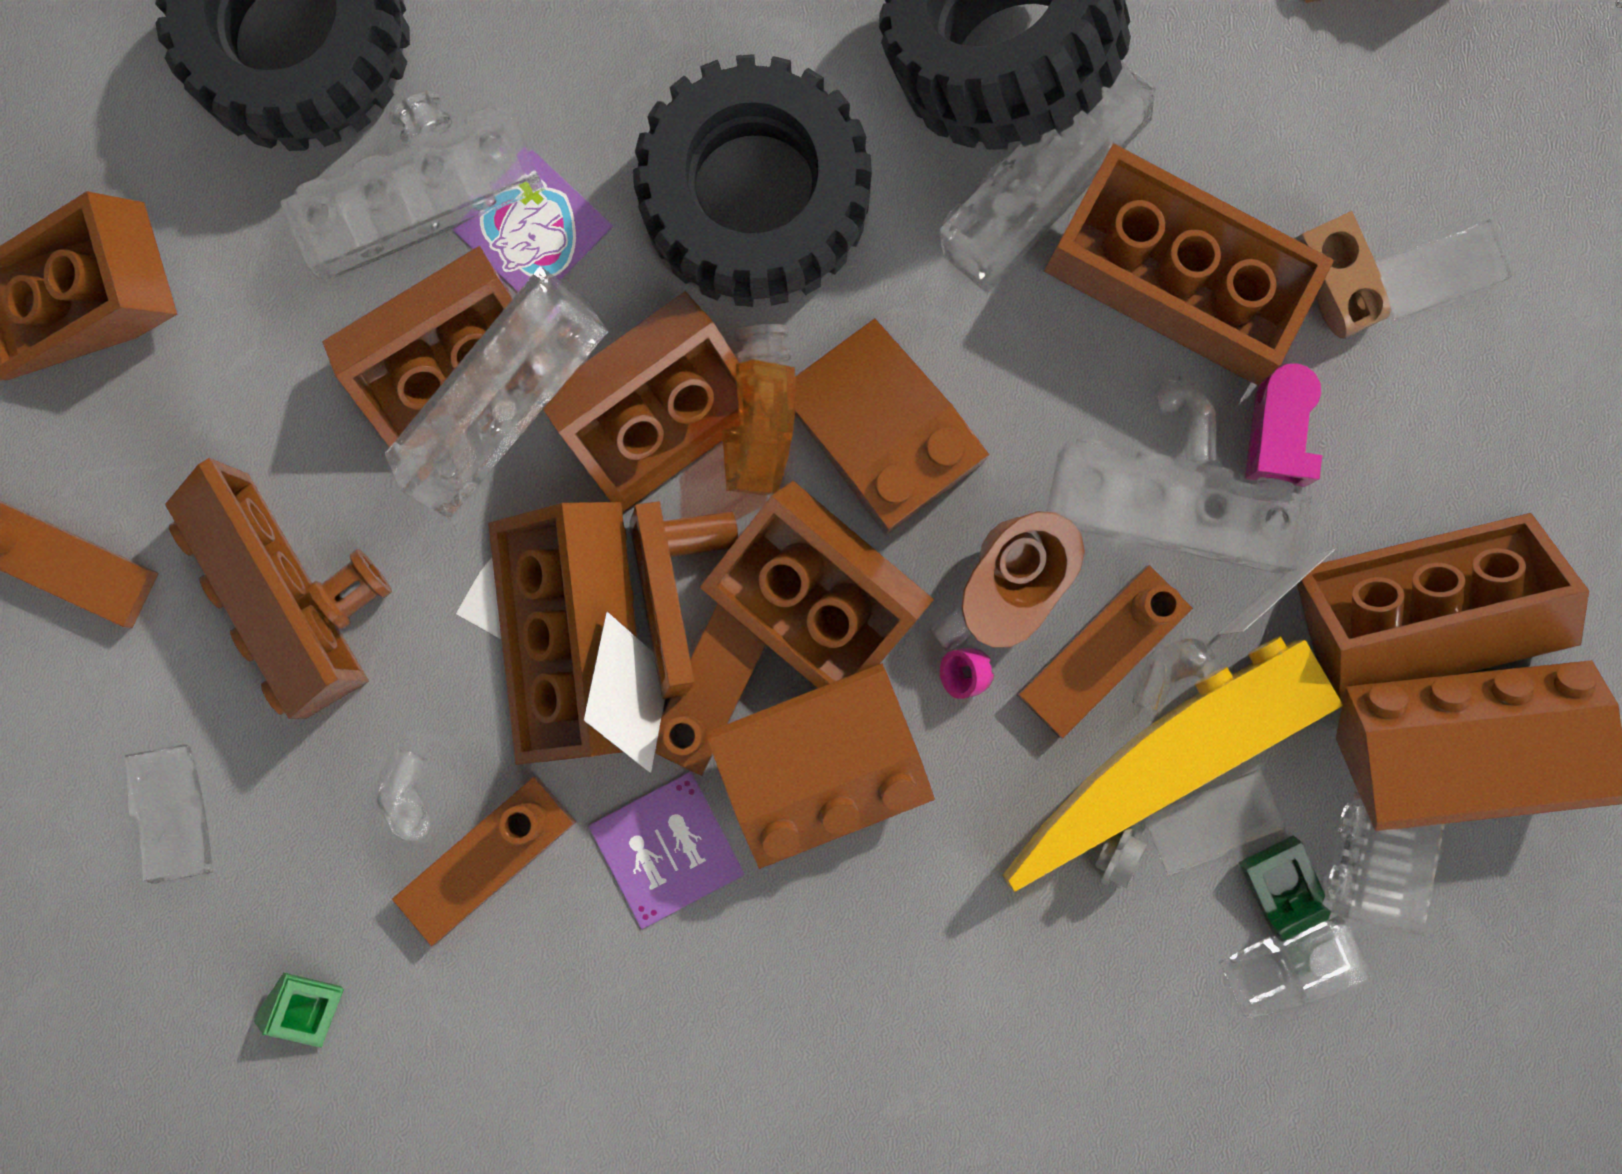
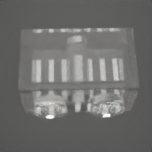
[1327,792,1445,936]

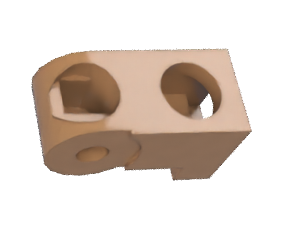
[1294,211,1391,339]

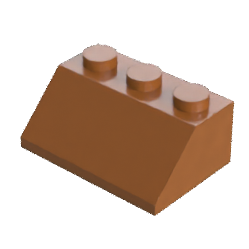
[322,245,556,463]
[535,291,768,512]
[699,481,934,688]
[705,663,935,869]

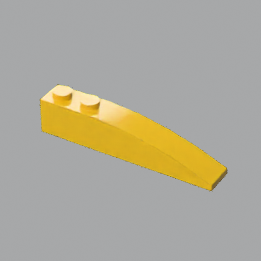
[1002,636,1343,892]

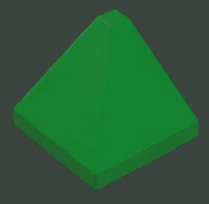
[254,972,344,1048]

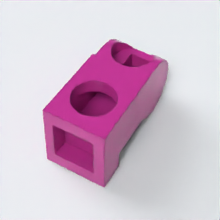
[1245,363,1322,487]

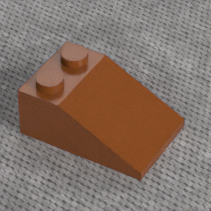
[0,191,178,381]
[778,318,990,536]

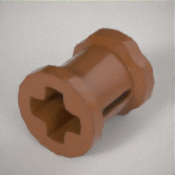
[308,549,392,630]

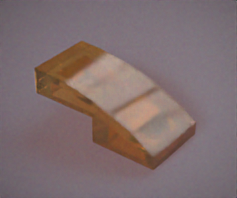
[722,359,796,496]

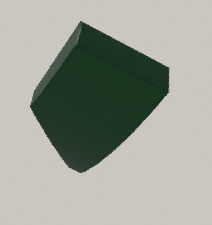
[1239,835,1332,976]

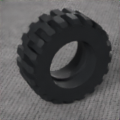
[155,0,410,151]
[879,0,1131,150]
[633,54,872,307]

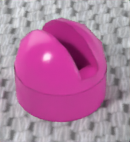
[940,647,994,699]

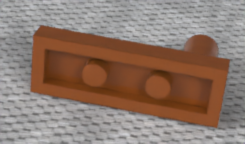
[0,501,159,628]
[629,501,738,699]
[1017,565,1193,739]
[655,604,767,776]
[392,776,576,947]

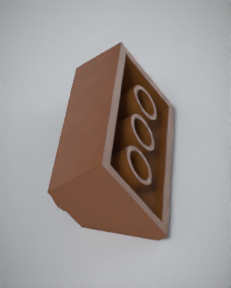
[1044,143,1334,386]
[165,458,369,719]
[488,502,637,765]
[1297,513,1589,703]
[1336,660,1622,832]

